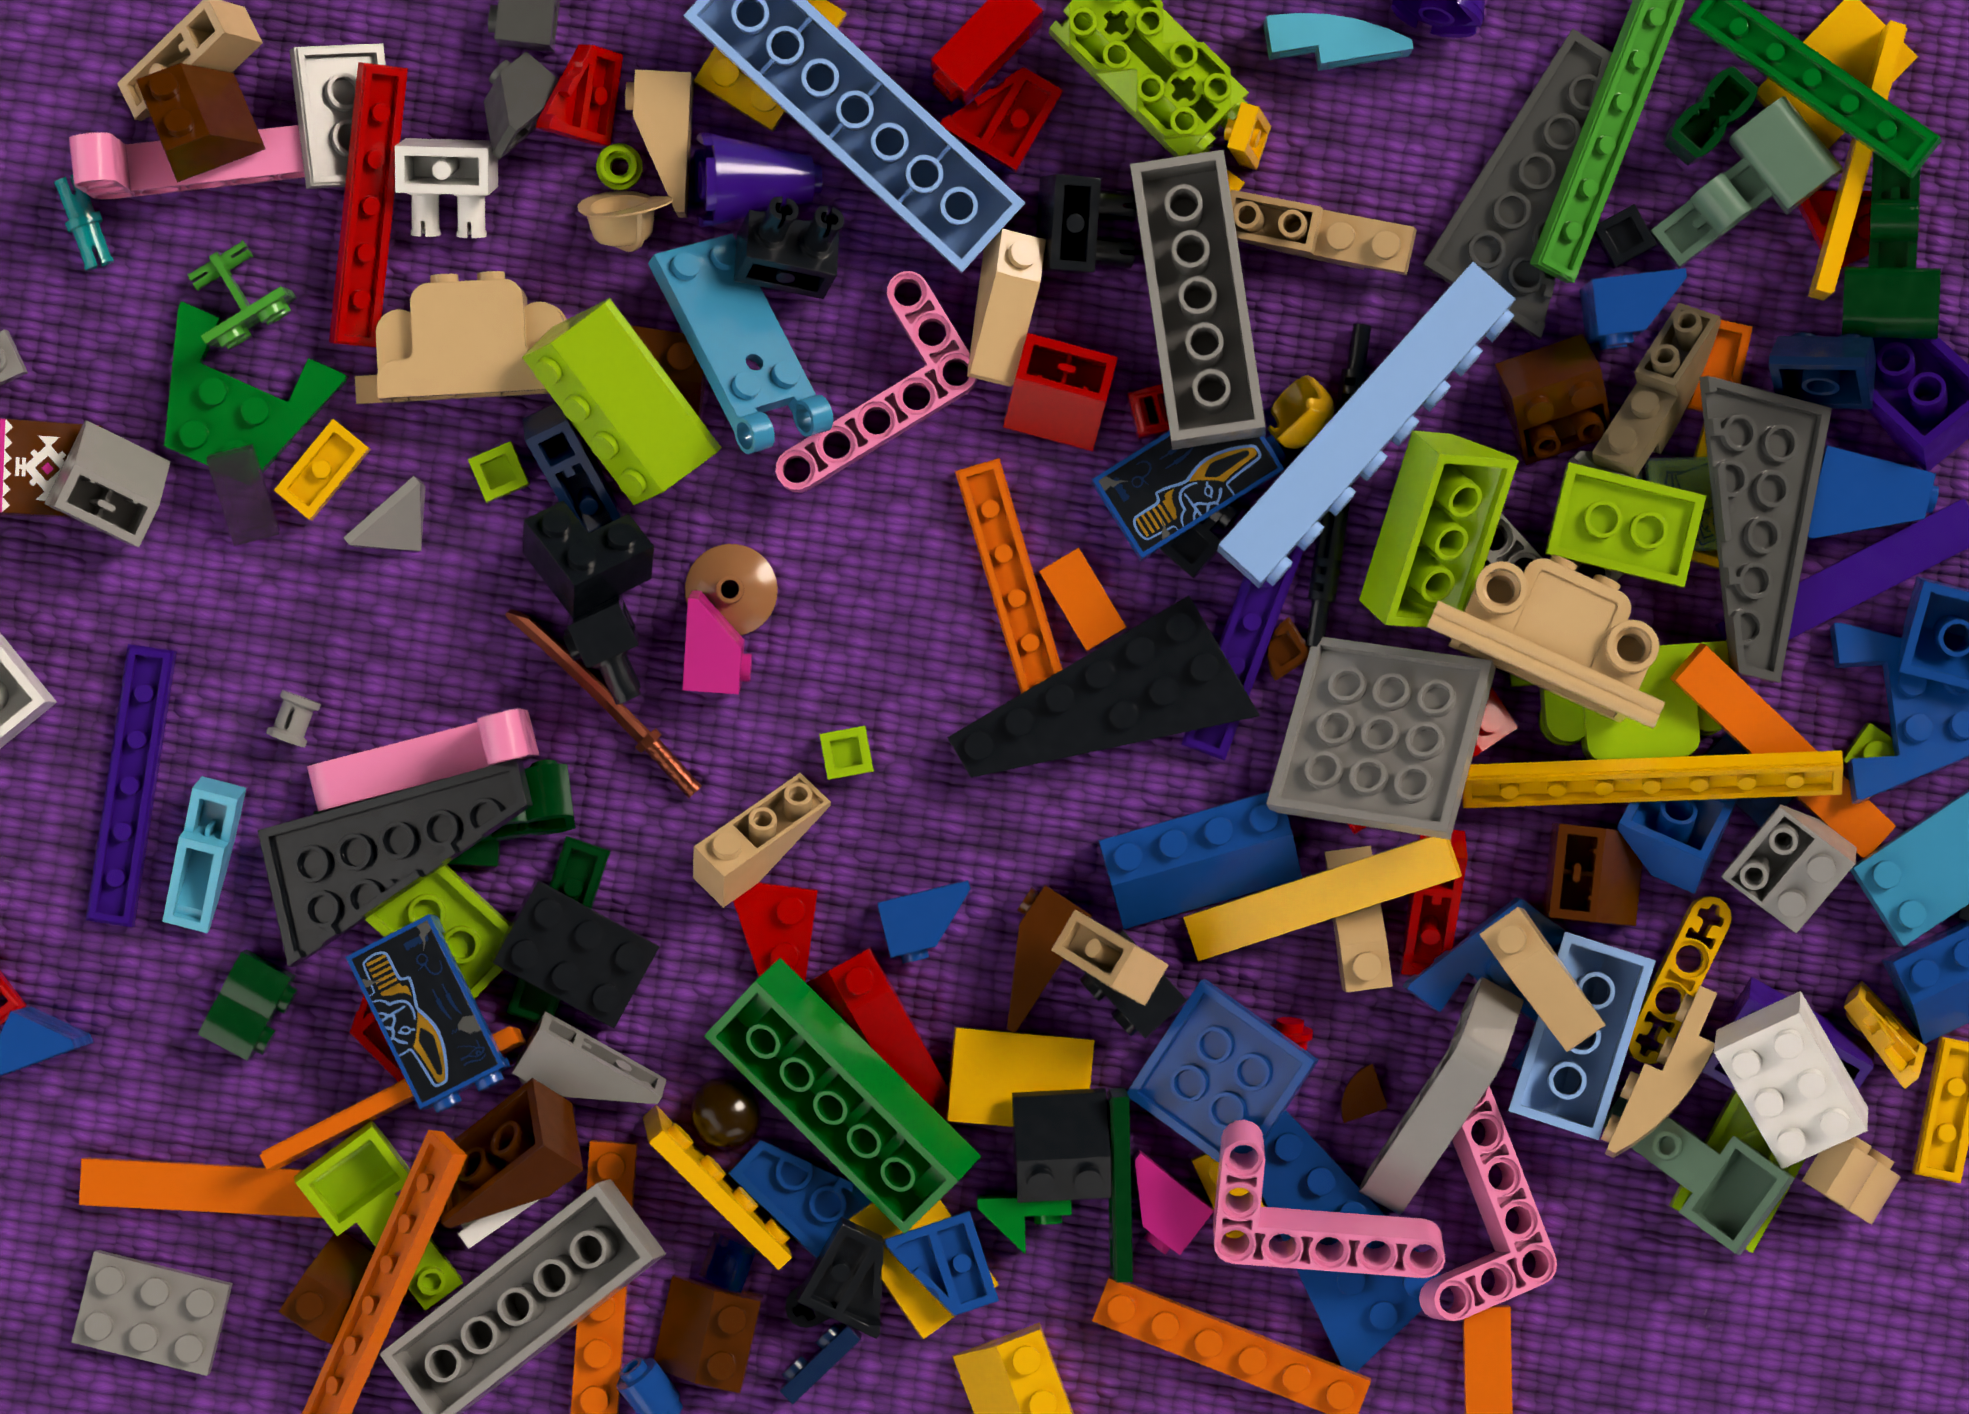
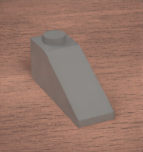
[512,1011,666,1104]

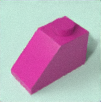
[682,590,752,695]
[1133,1150,1214,1255]

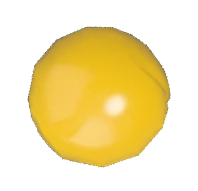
[1268,375,1334,449]

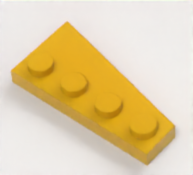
[643,1105,792,1270]

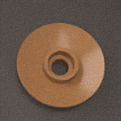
[685,544,778,636]

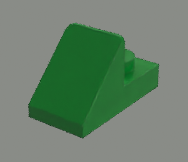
[977,1194,1072,1254]

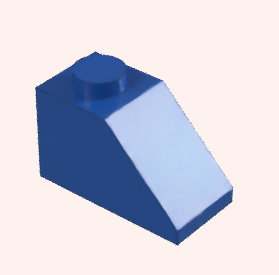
[877,880,971,964]

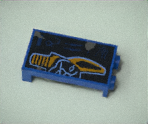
[1091,431,1286,561]
[346,914,511,1113]

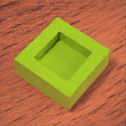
[468,441,530,503]
[1843,722,1894,765]
[819,726,874,780]

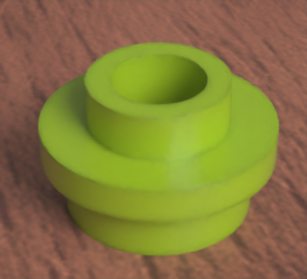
[596,143,643,191]

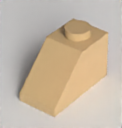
[1051,909,1169,1006]

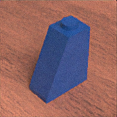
[1807,445,1939,540]

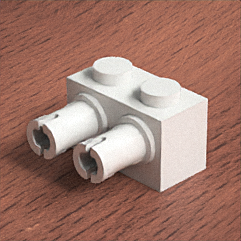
[395,138,498,238]

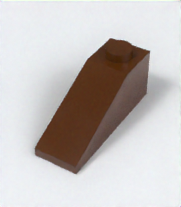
[1007,884,1092,1033]

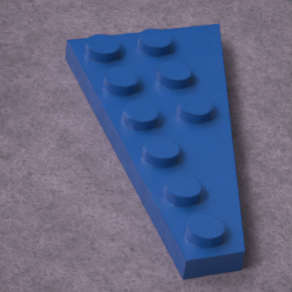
[1262,1110,1444,1372]

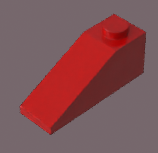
[1401,830,1468,975]

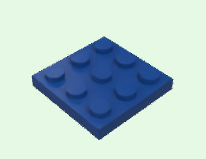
[1127,979,1319,1163]

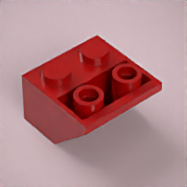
[1003,333,1118,452]

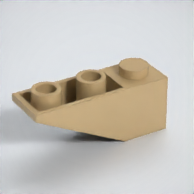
[693,773,831,908]

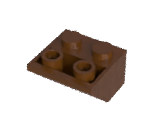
[1494,334,1611,465]
[1542,823,1643,926]

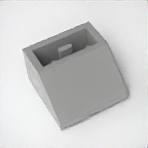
[44,420,171,547]
[1721,804,1857,933]

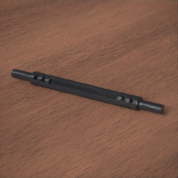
[1306,323,1372,648]

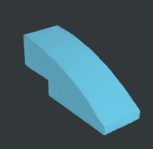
[1263,13,1414,71]
[162,776,247,933]

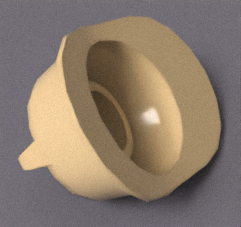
[578,191,673,252]

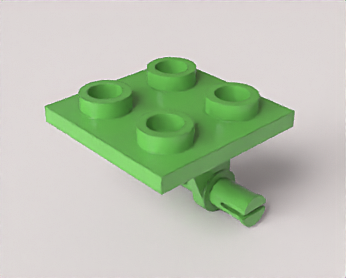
[187,240,297,350]

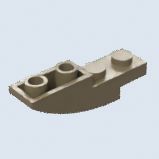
[1592,303,1721,478]

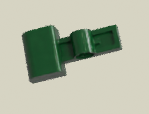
[1842,152,1941,339]

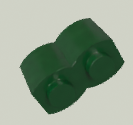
[1663,66,1758,166]
[483,759,576,841]
[198,949,298,1061]

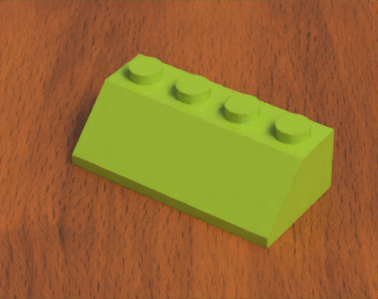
[522,298,722,505]
[1359,430,1519,628]

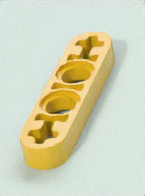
[1627,896,1732,1064]

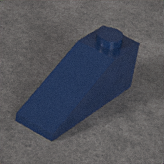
[523,403,623,533]

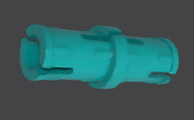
[53,174,114,271]

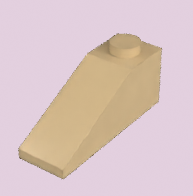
[117,0,263,121]
[625,70,694,218]
[967,228,1046,387]
[1324,846,1393,992]
[1480,907,1606,1052]

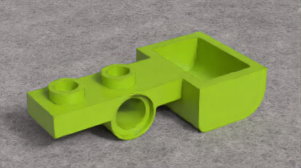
[294,1121,463,1311]

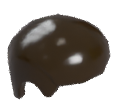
[691,1076,761,1151]

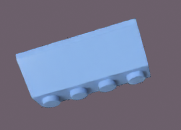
[1508,932,1656,1140]

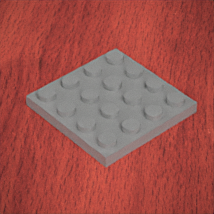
[1266,637,1496,840]

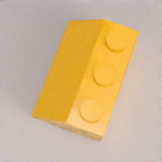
[953,1322,1074,1414]

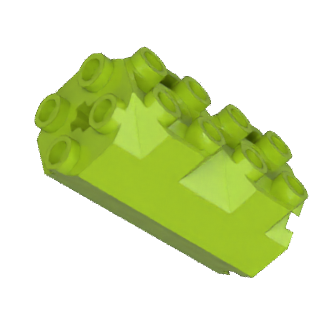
[1049,0,1249,157]

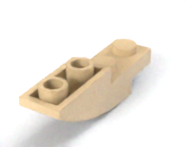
[1230,190,1417,275]
[1601,986,1717,1158]

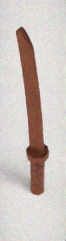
[506,609,702,799]

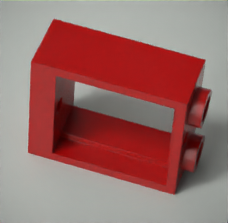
[931,0,1043,106]

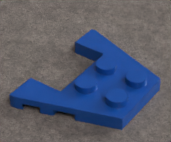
[1830,623,1969,804]
[1402,897,1566,1072]

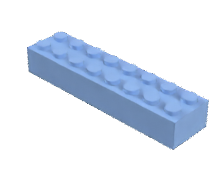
[683,0,1025,273]
[1217,262,1516,588]

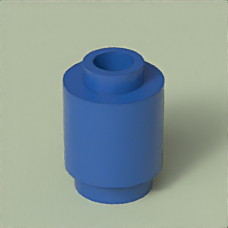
[616,1357,683,1414]

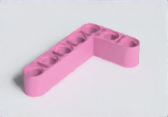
[69,125,305,200]
[776,271,977,493]
[307,709,539,812]
[1419,1085,1557,1321]
[1213,1120,1445,1278]

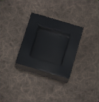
[1594,204,1657,269]

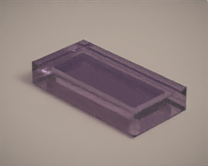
[207,444,280,546]

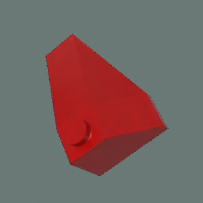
[806,946,949,1119]

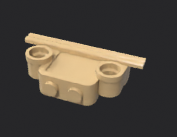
[355,271,567,404]
[1427,555,1665,729]

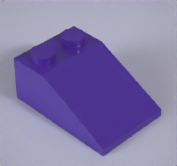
[1868,337,1969,472]

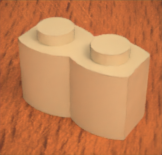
[1802,1136,1901,1225]

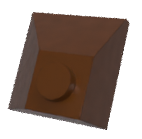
[278,1231,409,1345]

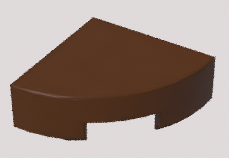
[1267,617,1310,681]
[1340,1063,1388,1123]

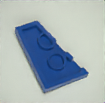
[727,1140,871,1260]

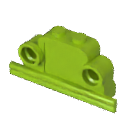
[1509,641,1729,760]

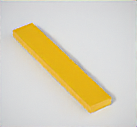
[1808,20,1907,301]
[1183,837,1462,961]

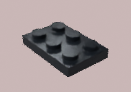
[490,879,659,1028]

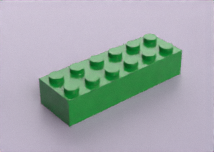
[704,958,981,1234]

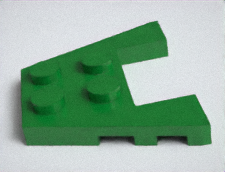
[164,301,349,485]

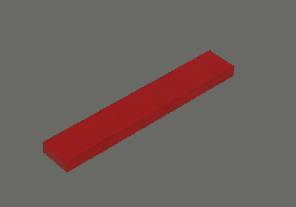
[329,62,408,348]

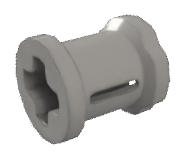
[266,690,321,748]

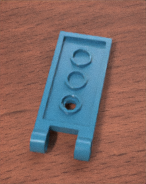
[648,234,833,454]
[1850,789,1969,947]

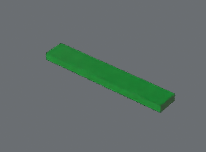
[1688,0,1942,179]

